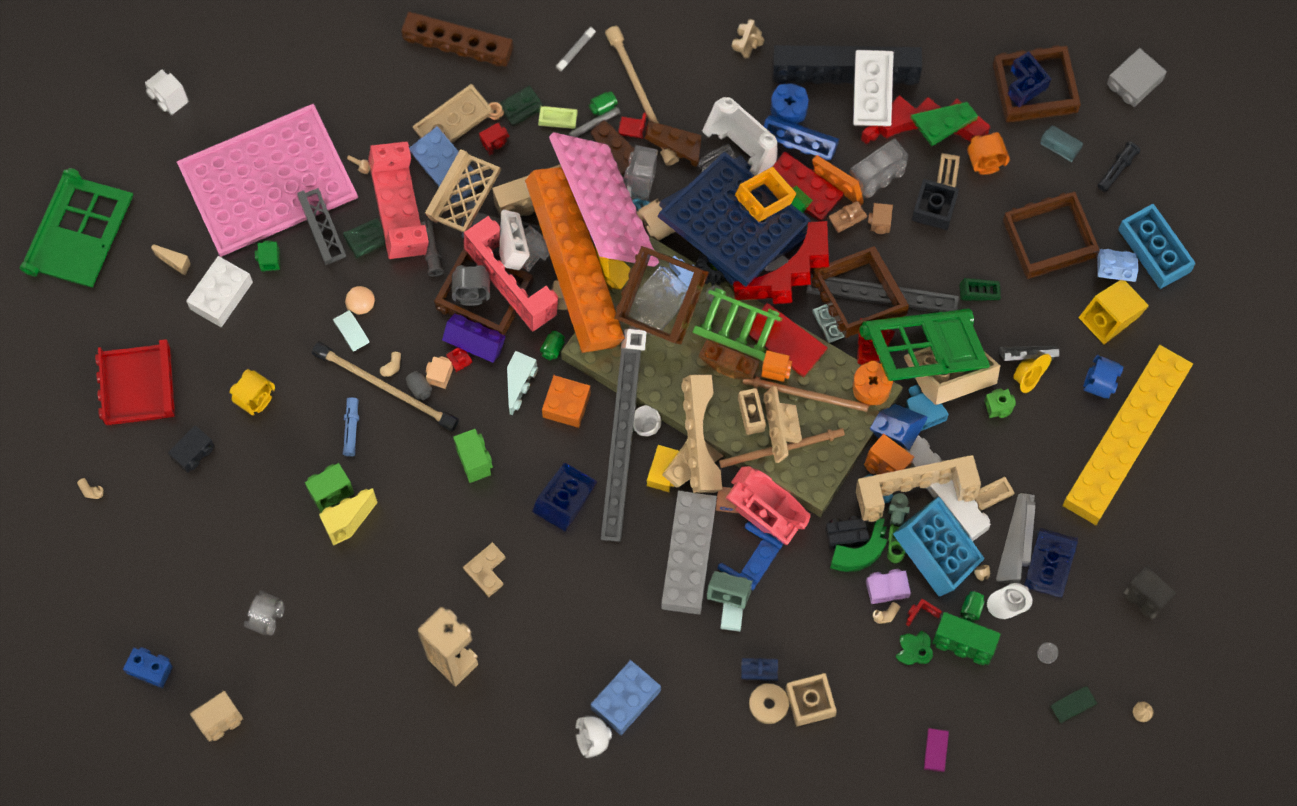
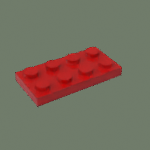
[772,152,844,222]

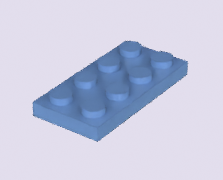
[409,126,483,203]

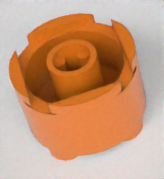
[967,132,1010,175]
[853,361,893,406]

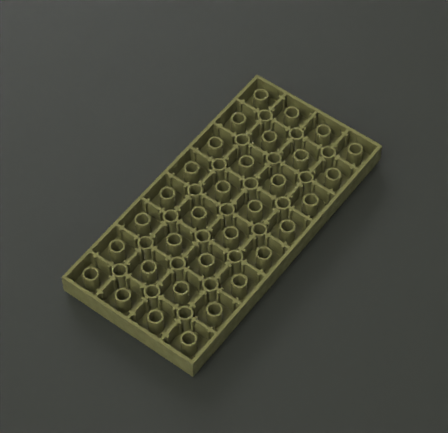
[561,236,903,518]

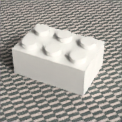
[186,256,253,327]

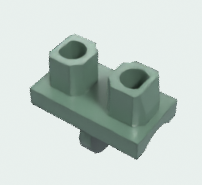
[887,493,910,526]

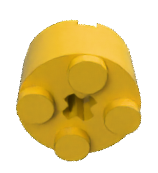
[230,369,275,415]

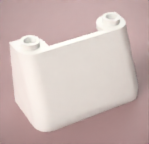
[702,97,777,176]

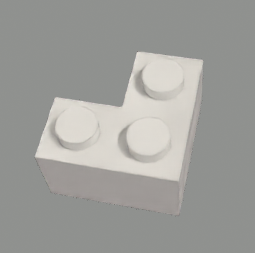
[145,70,188,115]

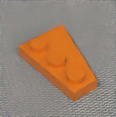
[812,155,864,206]

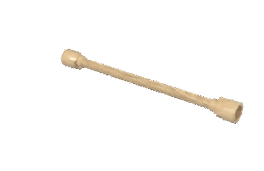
[605,26,679,166]

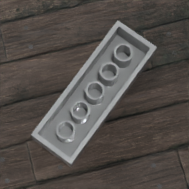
[662,491,717,615]

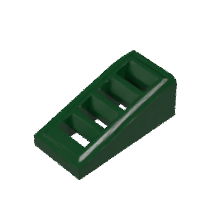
[959,278,1001,301]

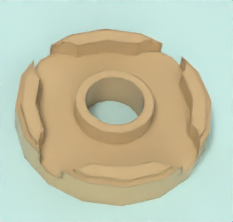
[749,684,789,724]

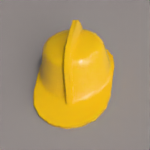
[1014,354,1051,393]

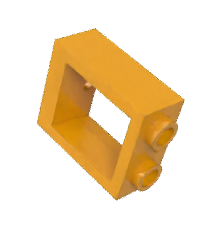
[735,167,796,222]

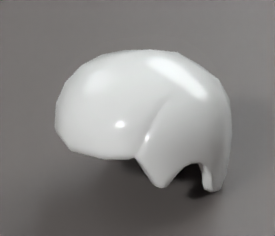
[633,405,661,436]

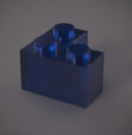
[1007,51,1051,107]

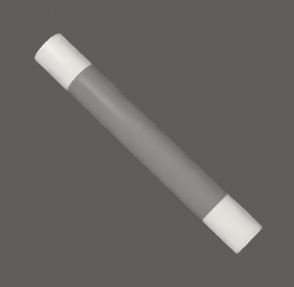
[556,27,595,71]

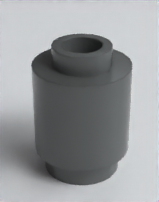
[405,371,432,400]

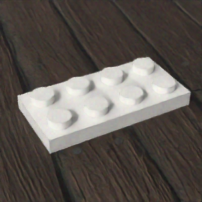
[853,50,893,126]

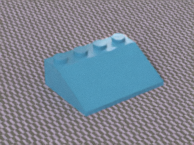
[893,496,985,597]

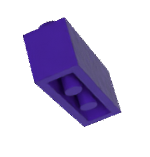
[442,314,506,363]

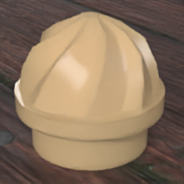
[1133,702,1153,722]

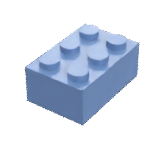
[591,660,661,735]

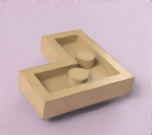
[463,542,505,597]

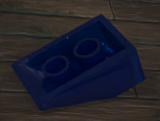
[532,462,598,531]
[1024,528,1078,598]

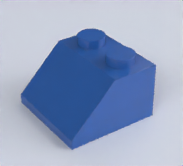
[870,404,928,451]

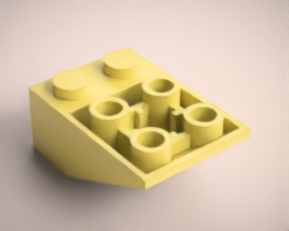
[319,489,378,546]

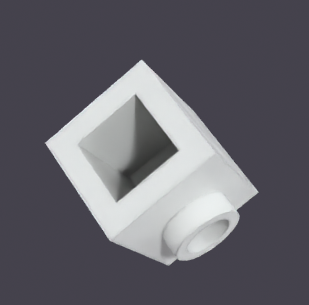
[621,326,646,351]

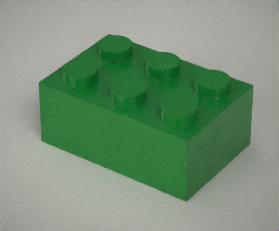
[932,612,1001,665]

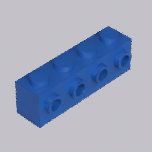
[763,115,839,161]

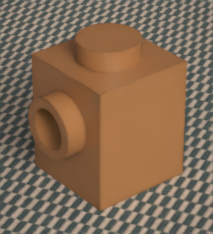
[868,203,893,234]

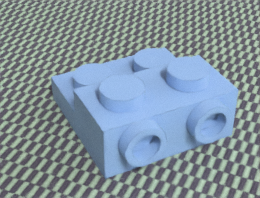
[1097,249,1138,282]

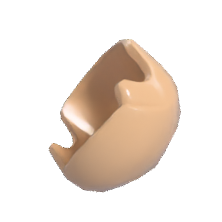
[345,286,375,315]

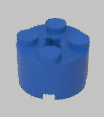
[770,84,808,124]
[1083,355,1124,399]

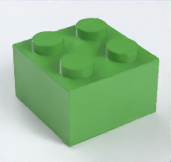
[454,429,493,483]
[305,463,355,513]

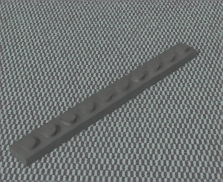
[601,348,641,542]

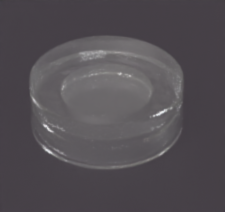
[1037,643,1058,664]

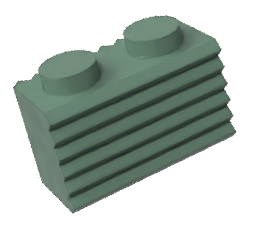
[707,571,752,609]

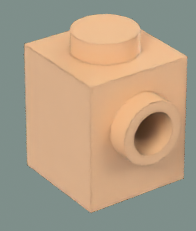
[426,357,453,389]

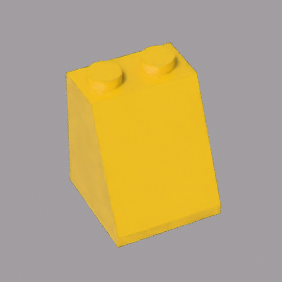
[1079,280,1149,345]

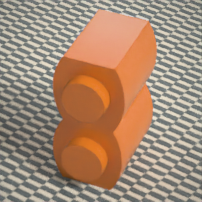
[761,350,792,382]

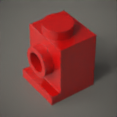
[479,123,509,155]

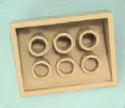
[904,347,1000,405]

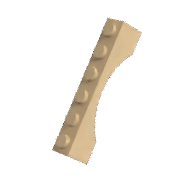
[681,375,722,493]

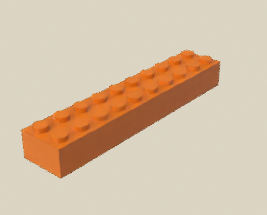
[525,167,625,353]

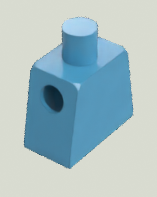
[905,385,949,431]

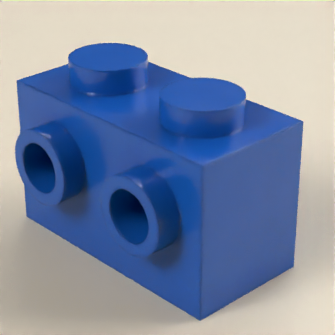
[123,647,173,688]

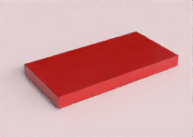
[748,303,828,378]

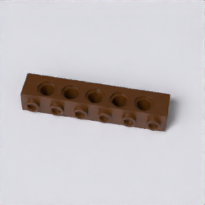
[401,12,513,67]

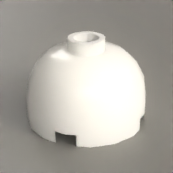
[576,716,611,758]

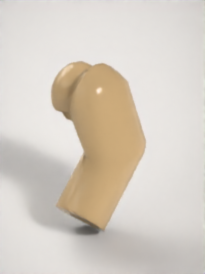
[872,602,900,624]

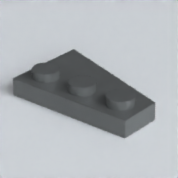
[999,346,1059,361]

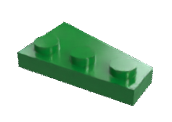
[911,102,978,146]

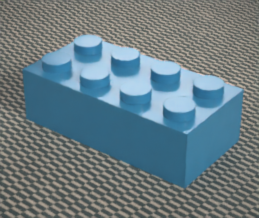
[1118,204,1196,289]

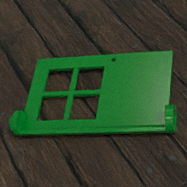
[19,168,134,288]
[859,309,990,381]

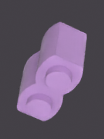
[866,569,911,604]

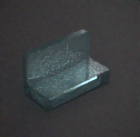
[1041,126,1083,162]

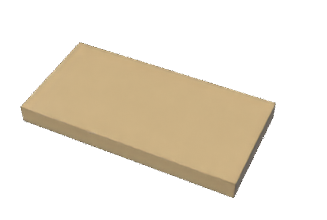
[412,84,494,143]

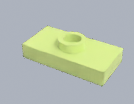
[539,106,577,129]

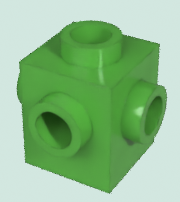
[984,389,1016,418]

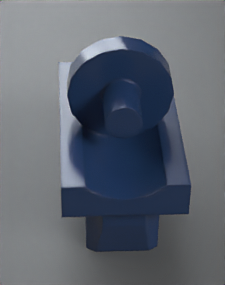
[741,658,778,680]

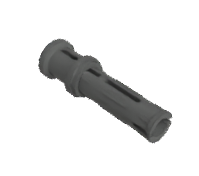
[421,220,444,277]

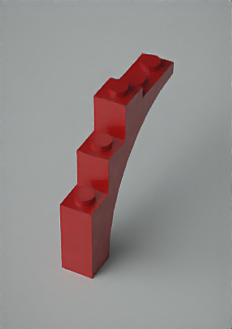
[733,221,829,304]

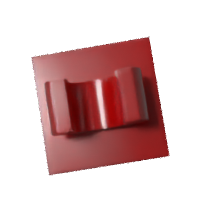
[446,348,472,372]

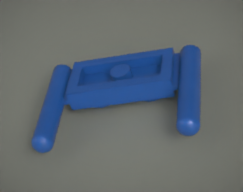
[718,522,783,591]

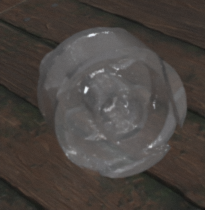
[244,590,285,636]

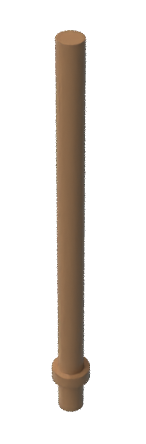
[743,376,869,412]
[719,428,845,468]

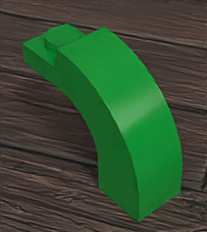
[830,518,887,572]

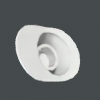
[987,583,1032,619]

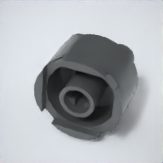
[452,265,490,306]

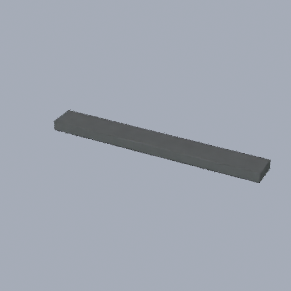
[806,273,959,313]

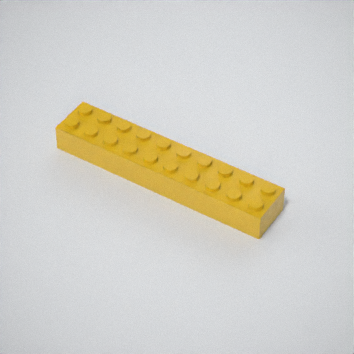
[1062,345,1193,525]

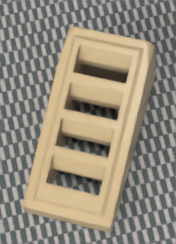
[151,245,191,275]

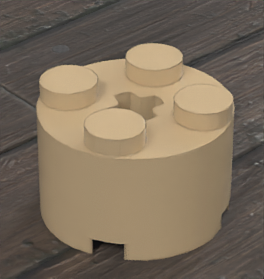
[636,199,675,241]

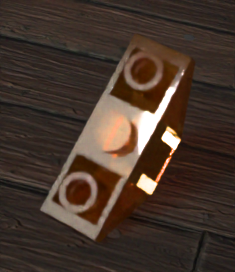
[699,339,760,379]

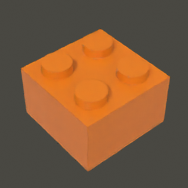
[542,375,591,428]
[864,434,914,475]

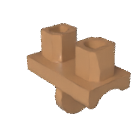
[828,201,867,233]

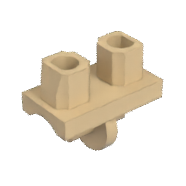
[732,20,764,58]

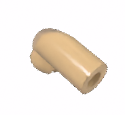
[380,352,401,377]
[77,478,104,499]

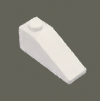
[499,210,530,270]

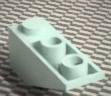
[507,351,538,415]

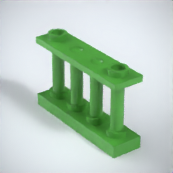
[692,288,783,361]

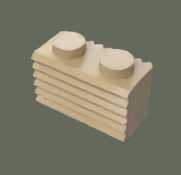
[738,388,766,435]

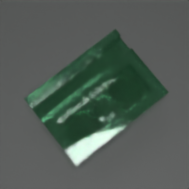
[499,85,544,126]
[343,218,386,258]

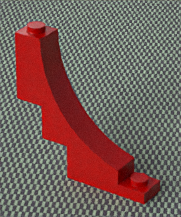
[861,96,990,144]

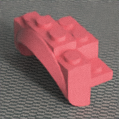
[726,466,811,545]

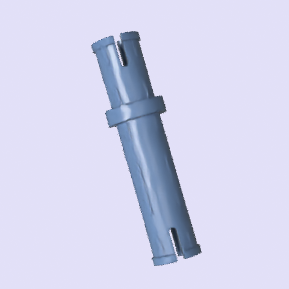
[343,398,359,456]

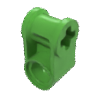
[887,523,906,563]

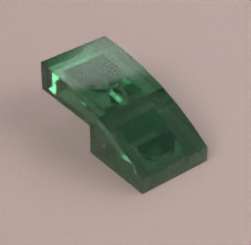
[1051,686,1097,723]

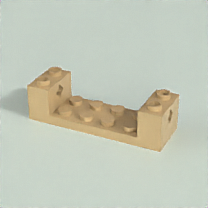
[856,455,981,522]
[418,607,478,687]

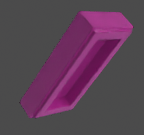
[924,729,949,772]

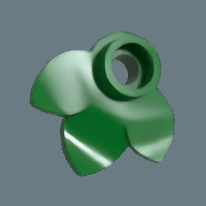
[896,631,933,665]

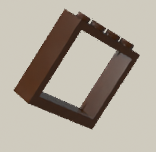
[993,45,1081,123]
[1003,192,1100,279]
[614,246,709,344]
[811,246,909,338]
[434,249,534,336]

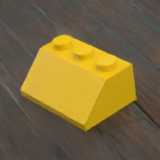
[594,246,630,290]

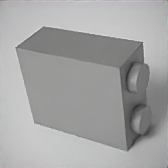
[1107,48,1167,107]

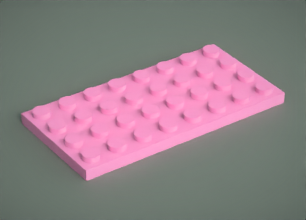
[549,132,659,267]

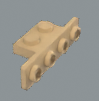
[764,386,802,463]

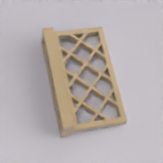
[425,149,501,233]

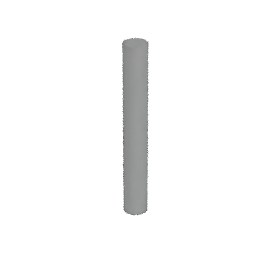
[569,107,620,137]

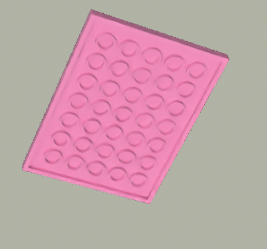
[177,104,358,257]

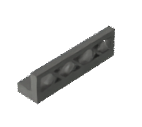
[297,188,346,265]

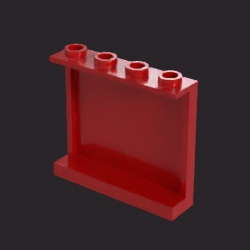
[95,339,175,425]

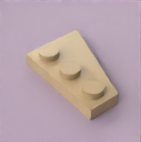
[662,441,723,487]

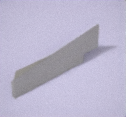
[996,493,1035,584]

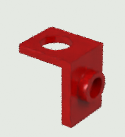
[618,112,646,139]
[906,599,942,626]

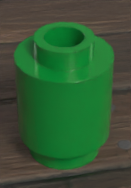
[589,91,618,116]
[540,331,565,360]
[960,591,985,622]

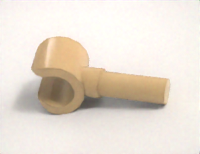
[347,155,370,174]

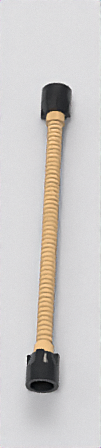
[312,341,459,432]

